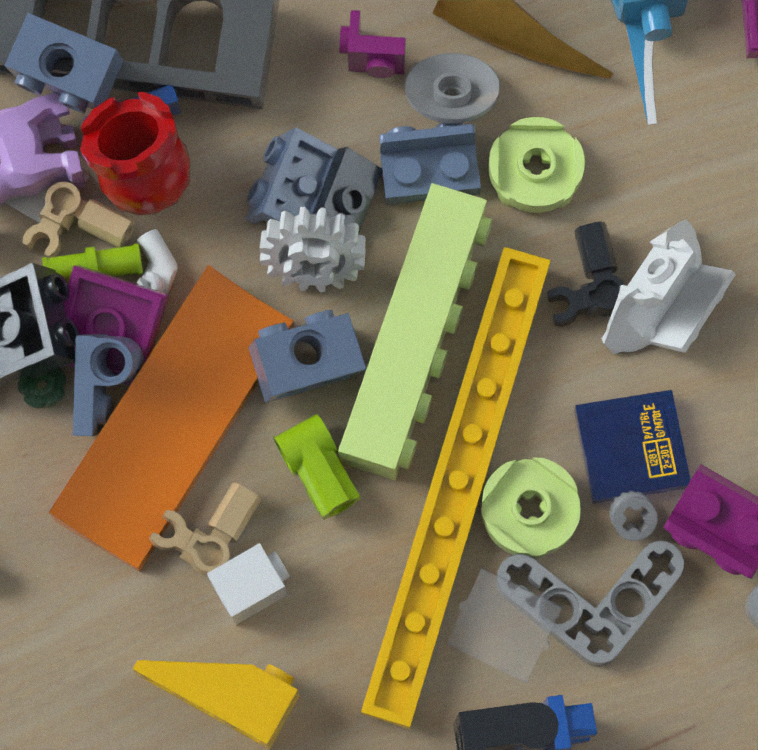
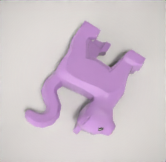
[0,93,86,206]

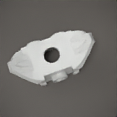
[602,219,736,354]

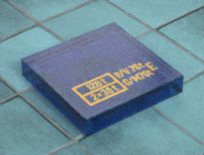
[574,390,691,504]

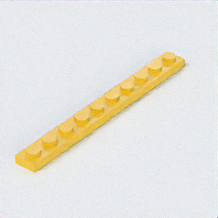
[361,247,551,730]

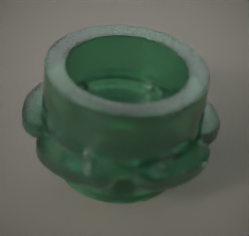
[18,368,66,409]

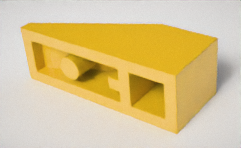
[133,660,300,750]

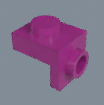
[339,10,406,78]

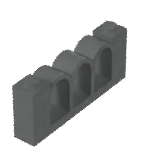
[0,0,279,109]

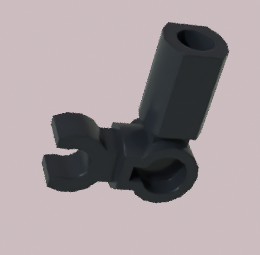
[547,221,624,327]

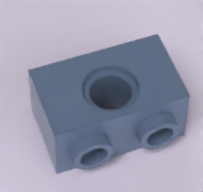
[4,13,124,113]
[248,310,366,403]

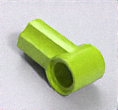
[273,414,360,520]

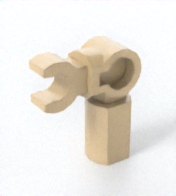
[22,182,136,258]
[148,482,261,575]

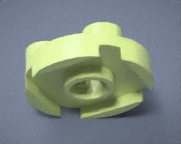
[488,117,585,213]
[481,457,581,560]

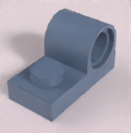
[73,334,144,436]

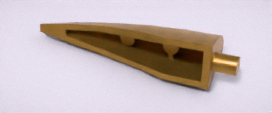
[433,0,614,79]

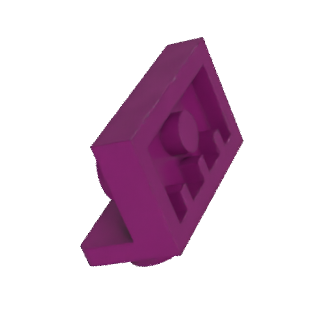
[664,464,758,579]

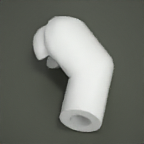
[137,229,178,294]

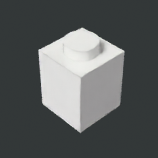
[207,543,290,625]

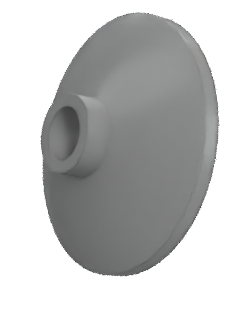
[405,53,500,123]

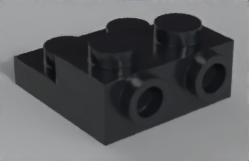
[0,263,80,386]

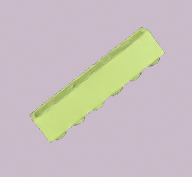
[338,183,493,481]

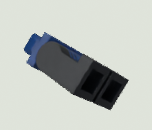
[453,695,597,750]

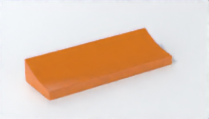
[49,264,294,572]

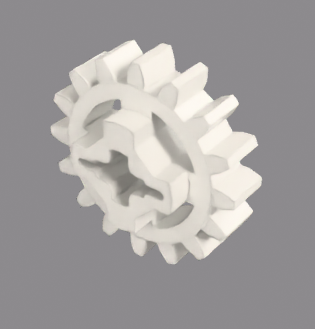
[259,207,366,292]

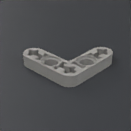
[496,541,684,667]

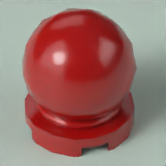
[80,92,190,215]

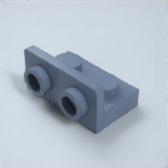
[379,123,481,205]
[246,127,338,224]

